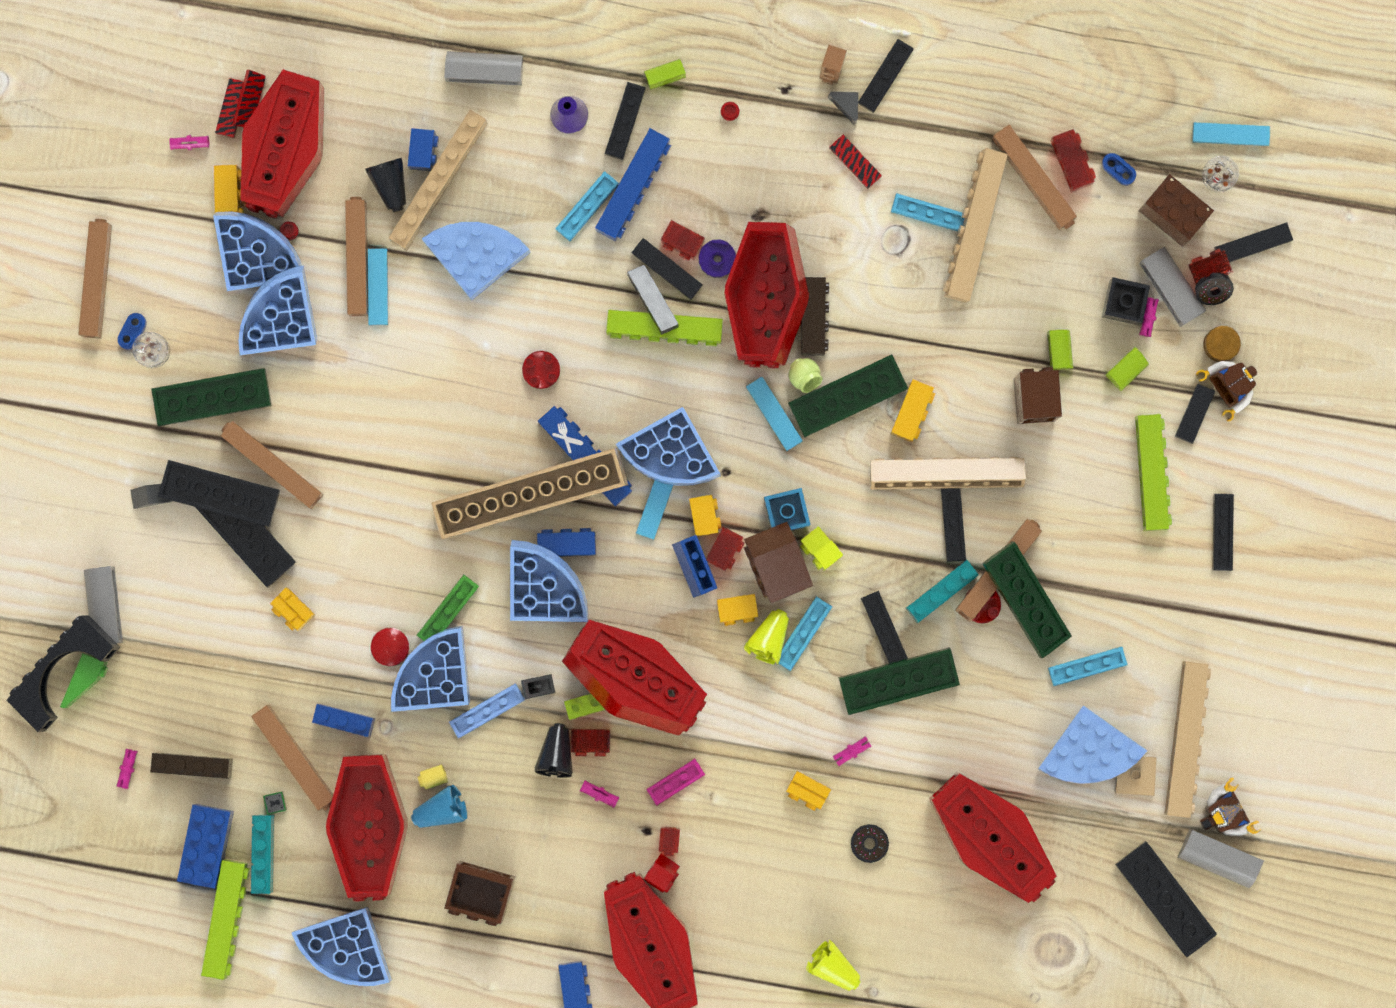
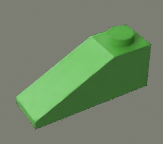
[60,653,108,708]

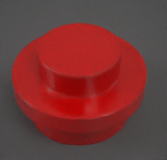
[721,102,740,121]
[279,221,299,241]

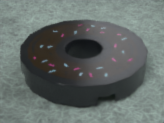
[1195,273,1234,305]
[850,824,889,863]

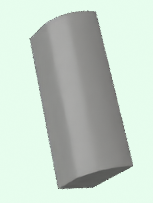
[444,51,523,86]
[1139,247,1206,327]
[84,566,123,644]
[1177,829,1264,888]

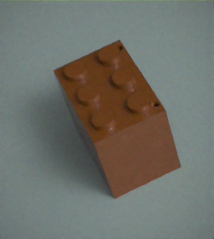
[1138,174,1214,247]
[1014,367,1062,424]
[744,522,813,603]
[444,861,516,926]

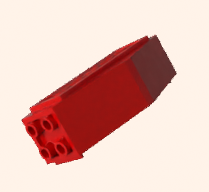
[241,69,324,219]
[724,222,809,369]
[562,619,707,736]
[326,754,408,901]
[929,772,1057,903]
[604,872,698,1008]

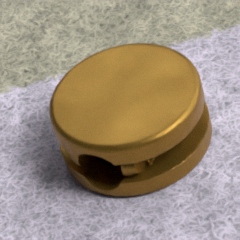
[1203,326,1241,362]

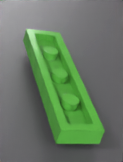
[416,574,479,641]

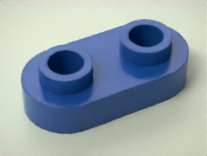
[1102,153,1136,186]
[118,313,147,350]

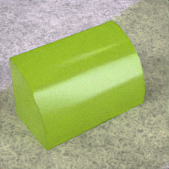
[644,59,686,90]
[1047,330,1073,370]
[1106,347,1149,391]

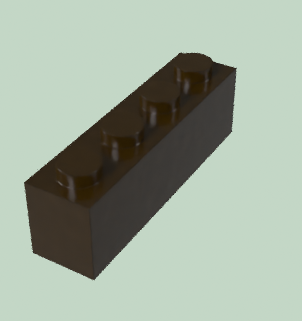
[801,277,829,356]
[150,753,233,779]

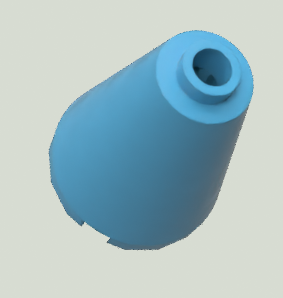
[411,785,467,828]

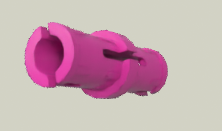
[169,135,210,150]
[1139,297,1159,337]
[833,736,872,766]
[116,749,138,789]
[580,780,619,808]

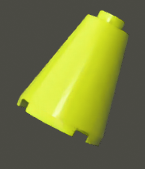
[744,609,789,665]
[806,940,861,991]

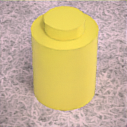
[418,764,448,790]

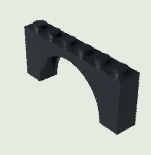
[6,615,120,732]

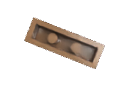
[819,44,847,85]

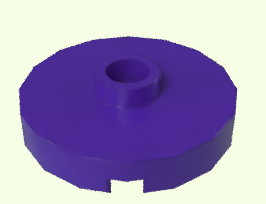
[699,239,736,278]

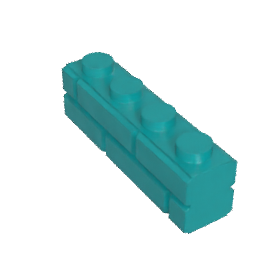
[906,560,979,623]
[251,815,274,894]

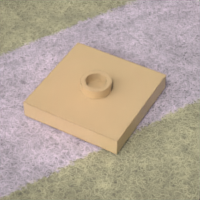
[1115,756,1157,796]

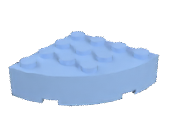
[213,211,302,291]
[422,222,531,300]
[238,265,317,355]
[616,407,721,486]
[510,540,589,622]
[391,626,470,712]
[1038,706,1147,784]
[292,906,392,986]

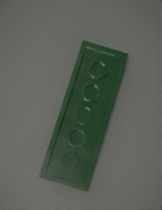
[788,354,909,438]
[151,368,272,427]
[982,541,1072,658]
[838,647,960,715]

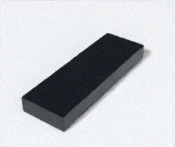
[1174,384,1215,444]

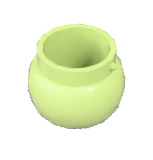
[788,358,823,393]

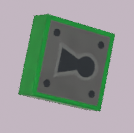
[263,791,287,815]

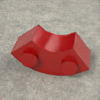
[643,853,680,893]

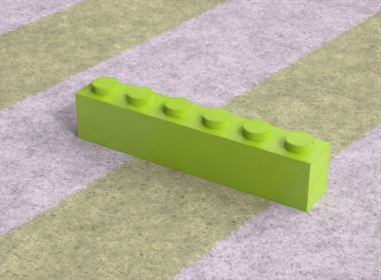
[606,310,723,347]
[1135,414,1172,531]
[201,859,250,980]

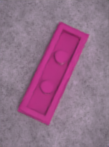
[646,759,705,806]

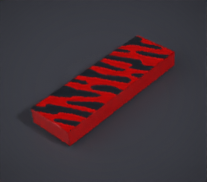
[232,70,266,129]
[215,78,244,138]
[829,134,882,189]

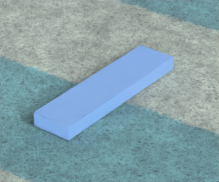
[449,683,525,739]

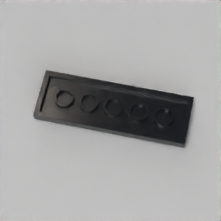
[158,460,280,527]
[195,507,297,588]
[1115,841,1217,958]

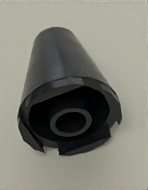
[365,158,406,212]
[534,723,573,778]

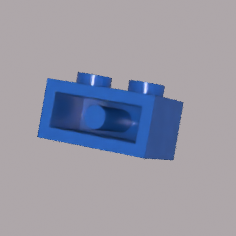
[407,128,439,171]

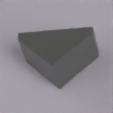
[828,92,858,125]
[130,484,172,509]
[521,674,556,699]

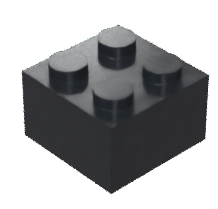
[1102,277,1150,326]

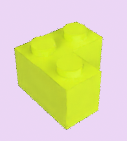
[800,526,843,571]

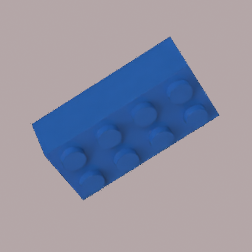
[177,804,234,889]

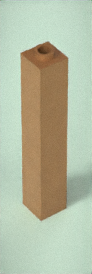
[992,125,1077,230]
[345,197,368,317]
[78,219,112,339]
[220,421,324,509]
[955,519,1042,622]
[251,705,333,811]

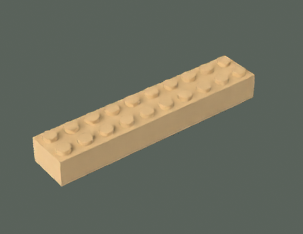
[431,448,628,539]

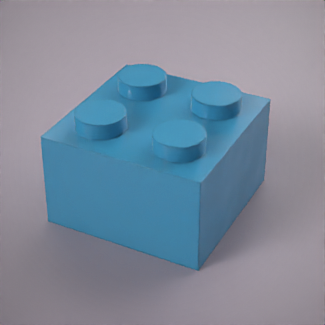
[764,488,811,531]

